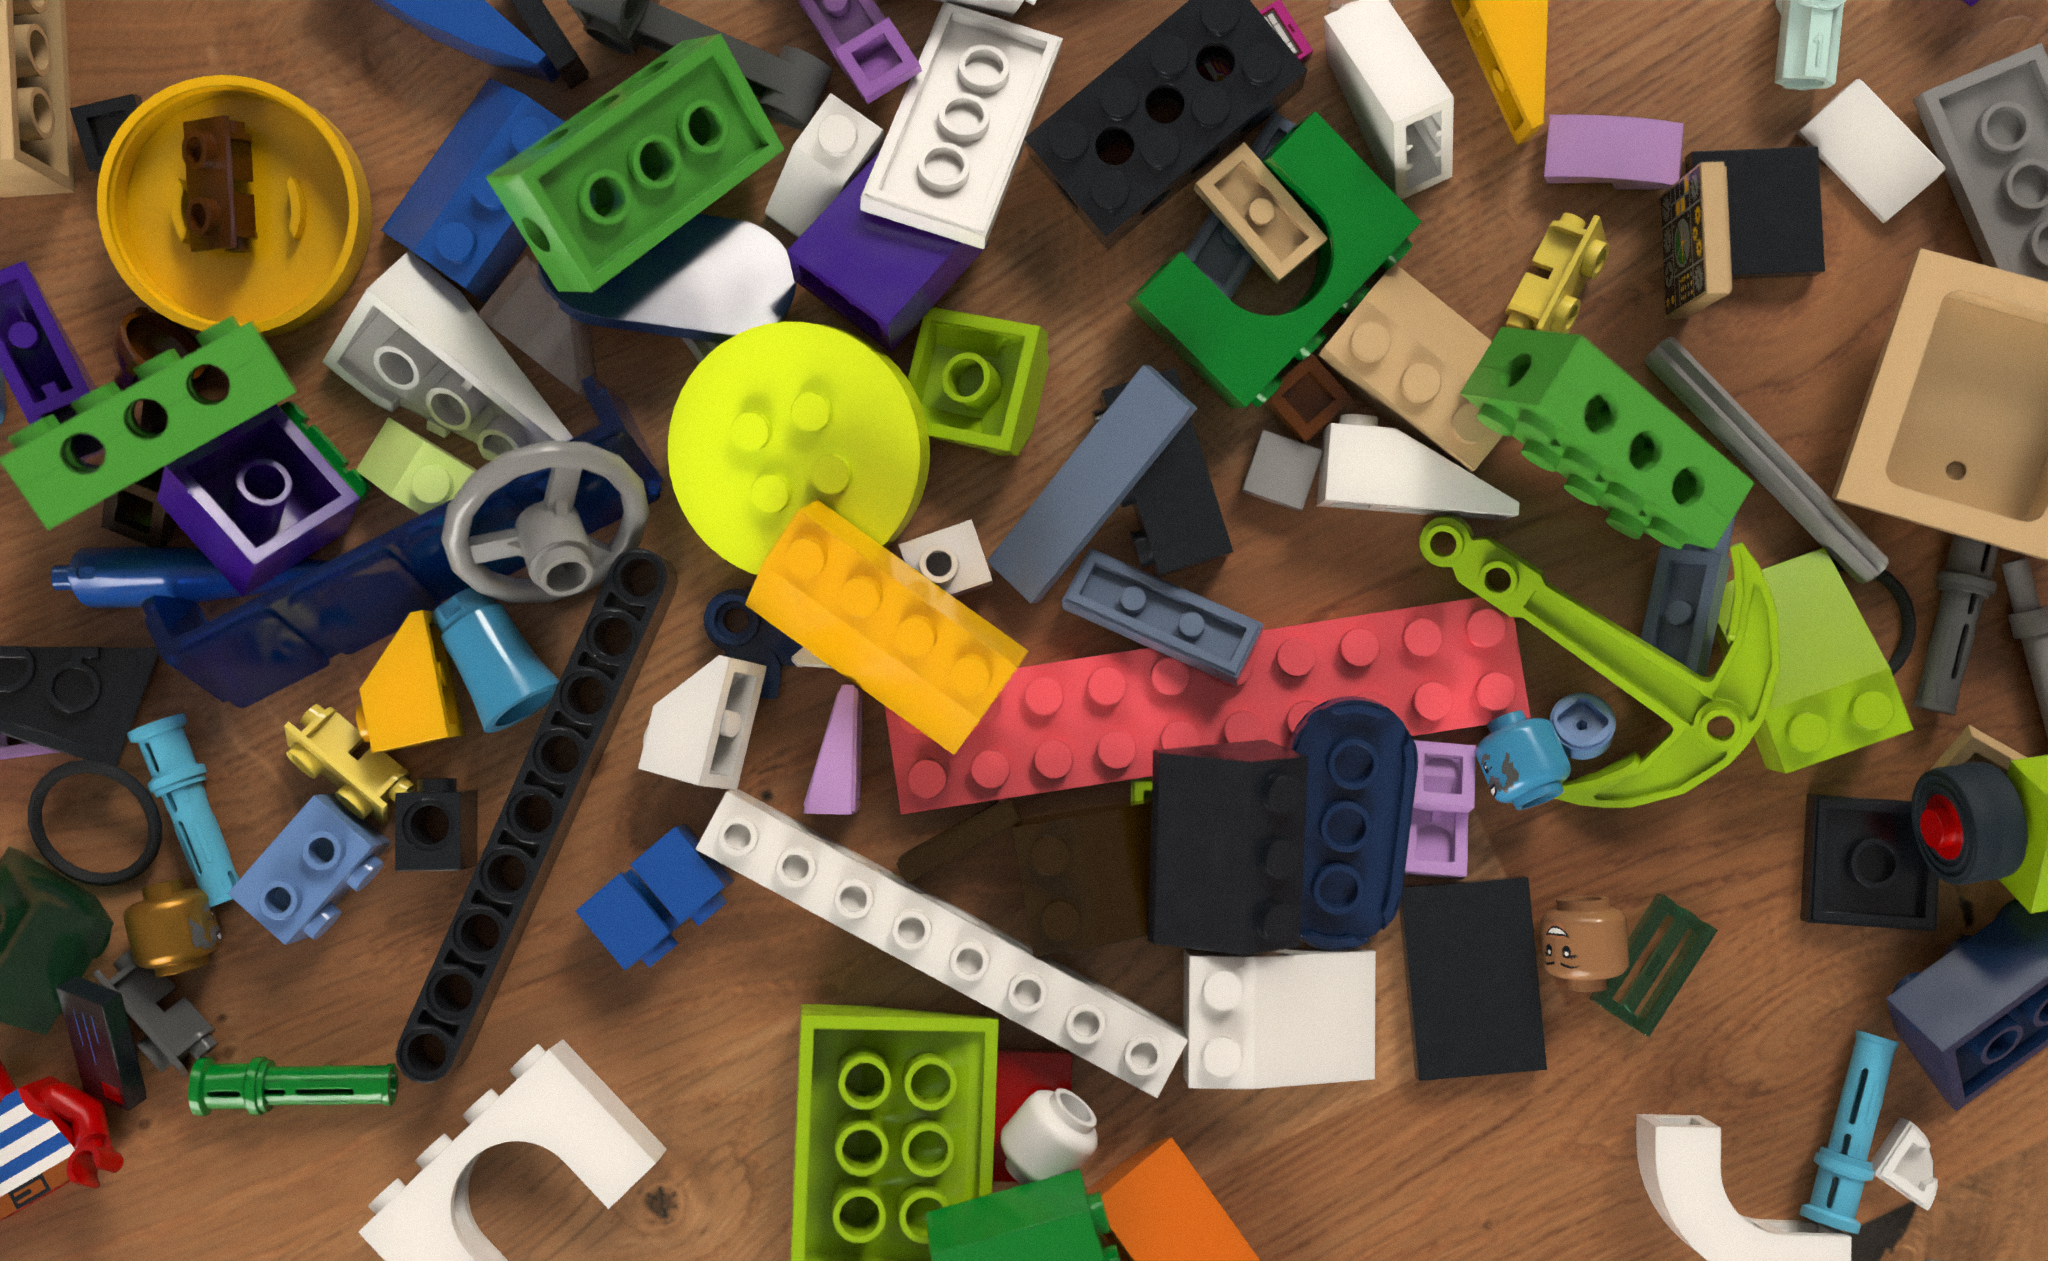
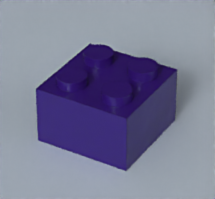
[157,404,360,597]

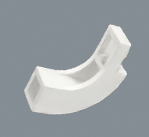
[1636,1114,1851,1261]

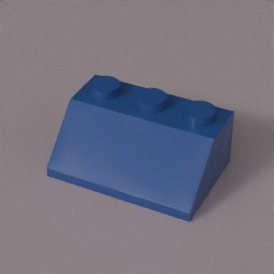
[381,78,564,304]

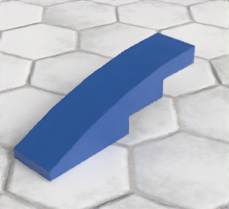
[370,0,560,83]

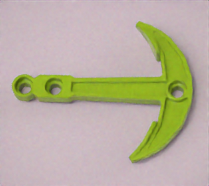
[1419,514,1780,808]

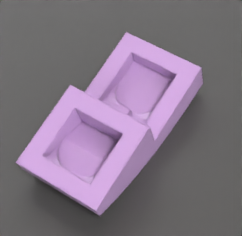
[1544,114,1684,190]
[1404,740,1476,880]

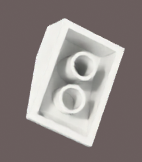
[1183,948,1376,1089]

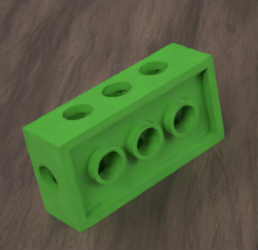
[486,34,785,292]
[0,316,297,530]
[1460,327,1755,550]

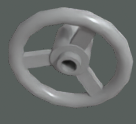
[441,441,650,604]

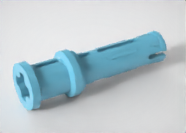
[127,713,240,907]
[1799,1030,1899,1234]

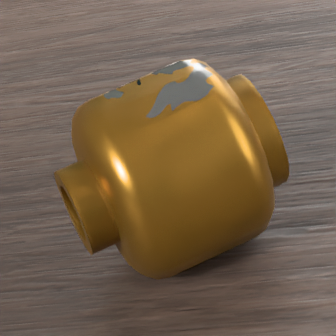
[123,878,221,978]

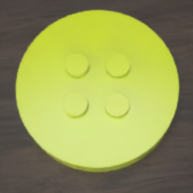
[668,322,930,575]

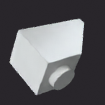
[764,93,885,238]
[638,655,767,791]

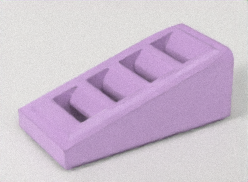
[803,685,863,815]

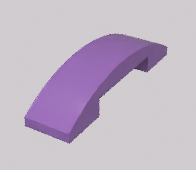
[796,0,922,104]

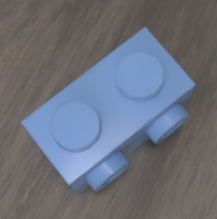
[227,793,392,945]

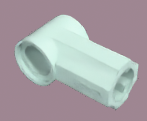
[1774,0,1847,91]

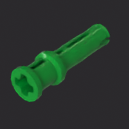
[188,1056,399,1116]

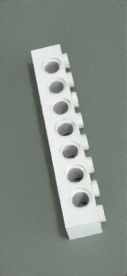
[695,789,1188,1098]

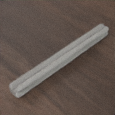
[1645,337,1889,584]

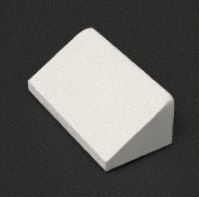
[1796,79,1946,223]

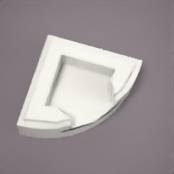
[1871,1116,1938,1211]

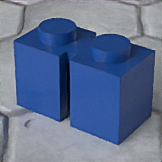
[575,823,734,971]

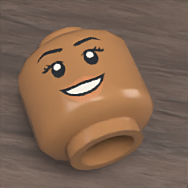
[1541,895,1629,992]

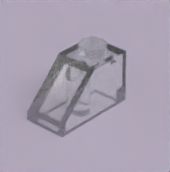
[477,255,599,403]

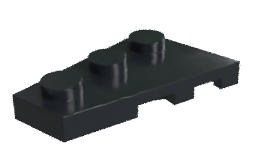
[0,646,163,767]

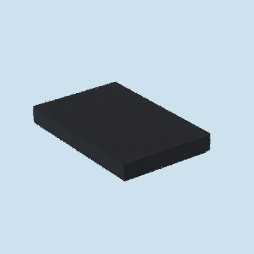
[1399,876,1547,1081]

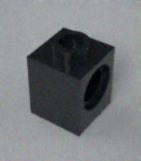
[395,778,478,871]

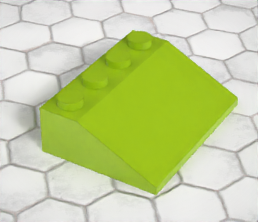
[790,1004,999,1261]

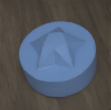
[1549,693,1616,760]

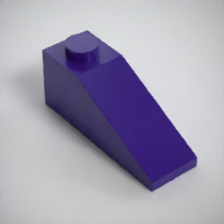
[0,261,105,461]

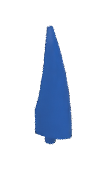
[51,546,349,609]

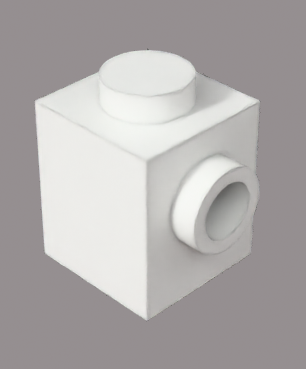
[898,519,994,598]

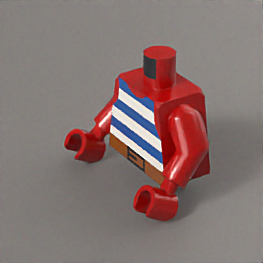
[0,1059,124,1221]

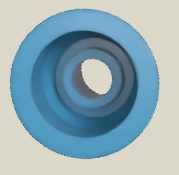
[432,587,560,733]

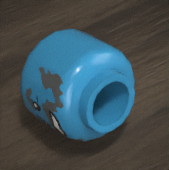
[1475,710,1571,810]

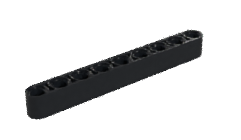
[396,548,678,1084]

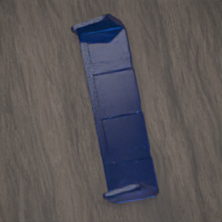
[141,375,664,708]

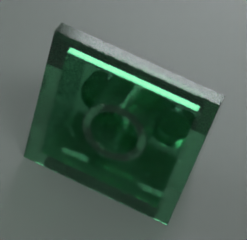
[0,846,114,1035]

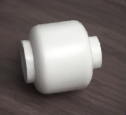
[1001,1088,1098,1185]

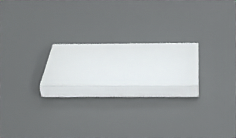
[860,1,1063,249]

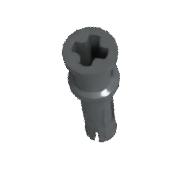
[1912,534,1999,716]

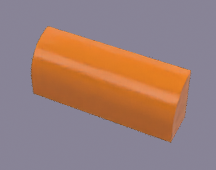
[1087,1137,1260,1261]

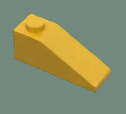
[1450,0,1548,146]

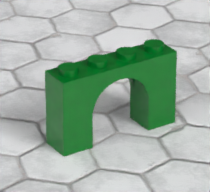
[1125,111,1422,409]
[926,1168,1121,1261]

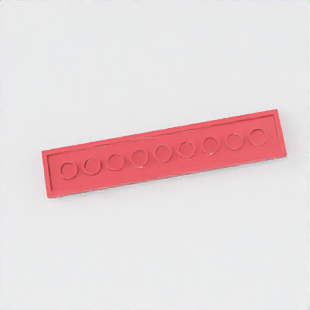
[884,597,1531,815]

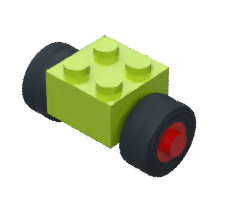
[1911,755,2048,914]

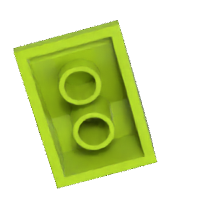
[1715,547,1914,774]

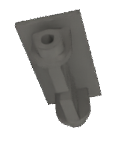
[93,949,219,1077]

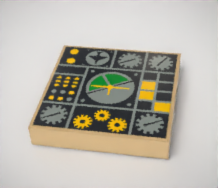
[1660,162,1732,319]

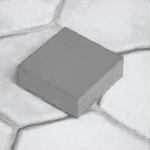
[1240,430,1323,512]

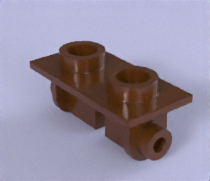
[182,115,258,253]

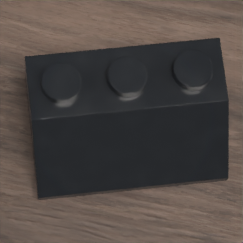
[1148,740,1308,955]

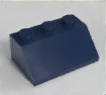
[1886,899,2048,1111]

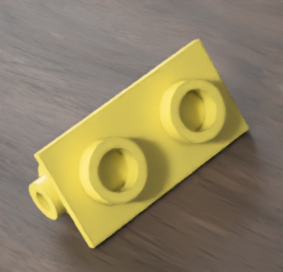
[1505,213,1610,334]
[284,704,415,826]

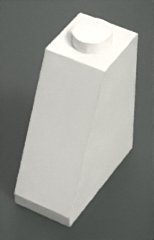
[1324,0,1454,200]

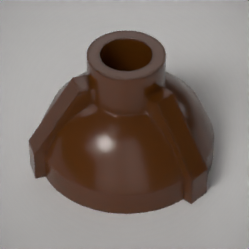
[113,307,211,401]

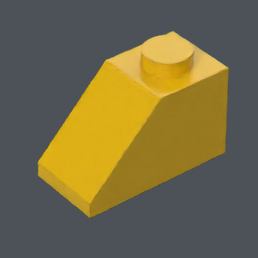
[356,610,466,753]

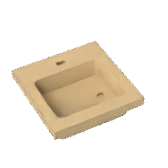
[1831,248,2048,561]

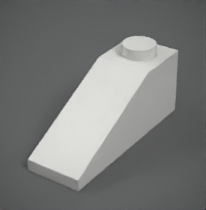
[1316,414,1520,521]

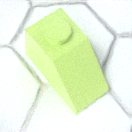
[356,417,492,528]

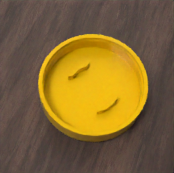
[97,75,372,337]

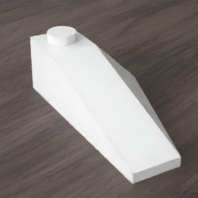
[322,250,576,488]

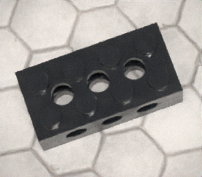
[1024,0,1307,251]

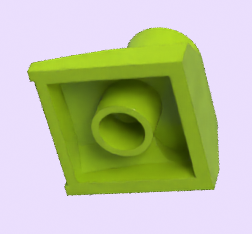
[908,307,1049,456]

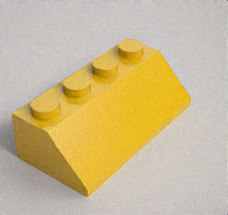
[745,499,1029,755]

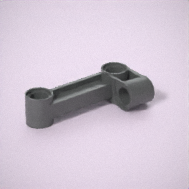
[567,0,833,131]

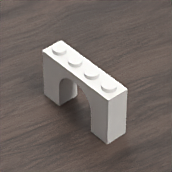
[358,1039,667,1261]

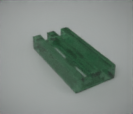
[1589,893,1718,1037]

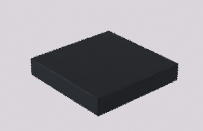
[1685,146,1825,279]
[1800,794,1939,931]

